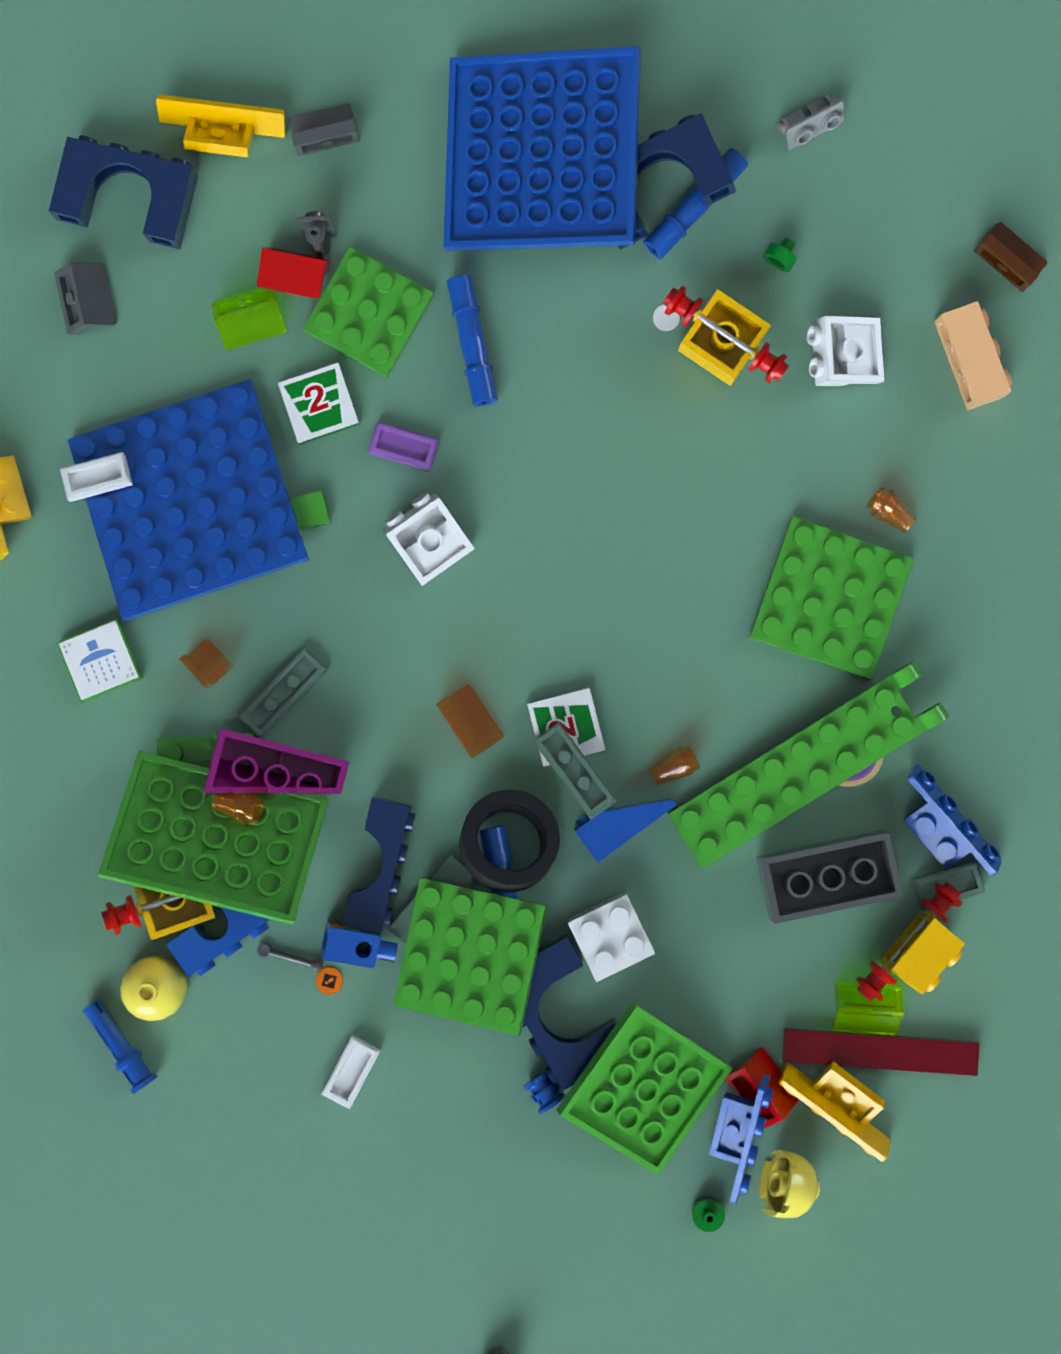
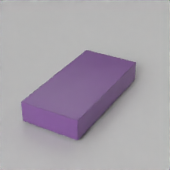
[368,422,439,472]

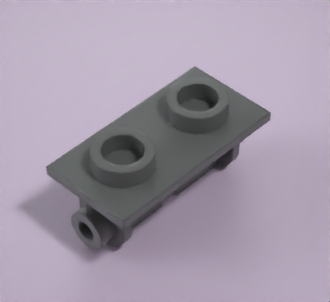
[297,211,337,258]

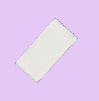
[60,452,133,502]
[321,1035,381,1109]

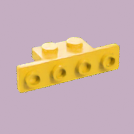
[156,94,286,157]
[0,455,32,560]
[779,1061,891,1162]

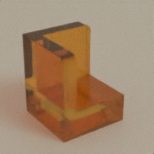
[179,639,234,688]

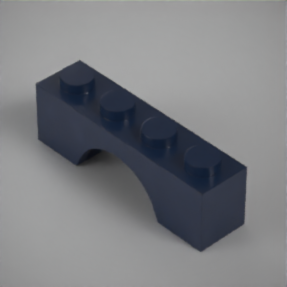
[342,797,416,934]

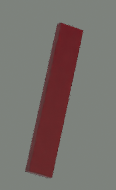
[782,1028,980,1076]

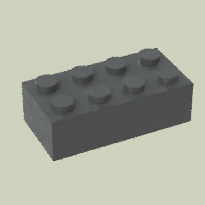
[756,830,903,924]

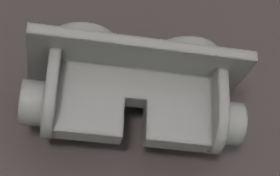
[777,95,844,151]

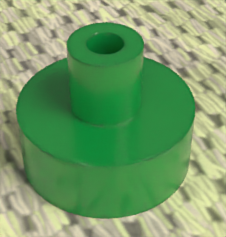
[763,237,797,272]
[691,1196,725,1232]

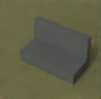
[289,103,360,156]
[54,262,117,335]

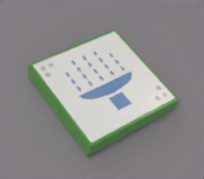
[57,618,143,703]

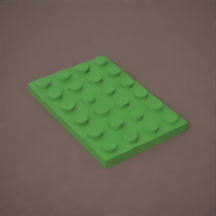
[98,751,329,925]

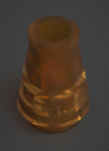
[867,487,916,533]
[650,745,700,785]
[211,793,264,826]

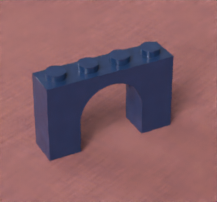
[617,113,737,250]
[49,135,198,249]
[522,934,617,1091]

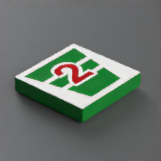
[278,363,360,445]
[527,688,606,767]

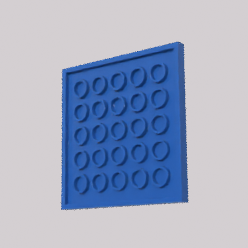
[443,46,641,251]
[67,379,309,621]

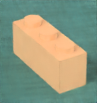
[934,301,1012,411]

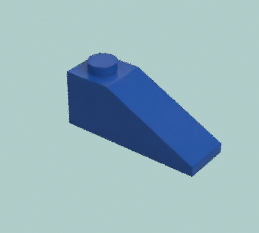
[574,798,677,862]

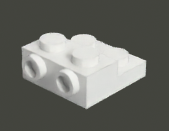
[807,316,884,386]
[382,493,474,586]

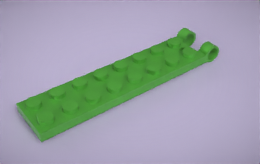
[668,661,949,869]

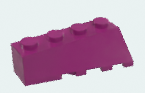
[203,728,349,794]

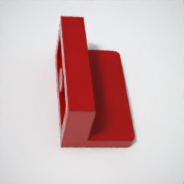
[257,247,331,299]
[725,1047,800,1128]

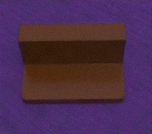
[974,222,1047,292]

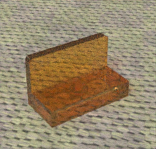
[436,685,504,758]

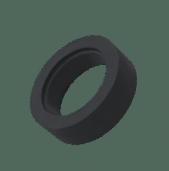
[459,790,560,892]

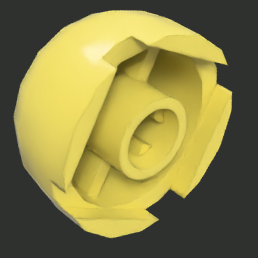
[120,955,188,1021]
[759,1149,820,1218]

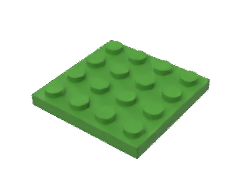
[749,516,914,680]
[393,877,548,1036]
[556,1001,733,1175]

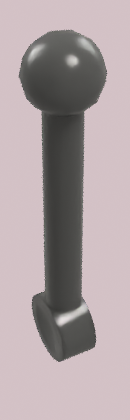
[257,943,323,972]

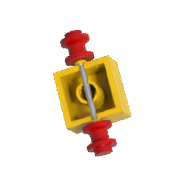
[662,285,789,386]
[855,882,965,1002]
[101,886,215,940]

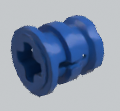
[523,1071,566,1114]

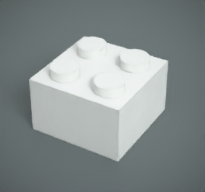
[567,891,655,982]

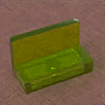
[211,288,286,350]
[832,981,904,1035]

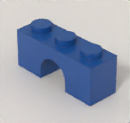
[166,907,270,977]

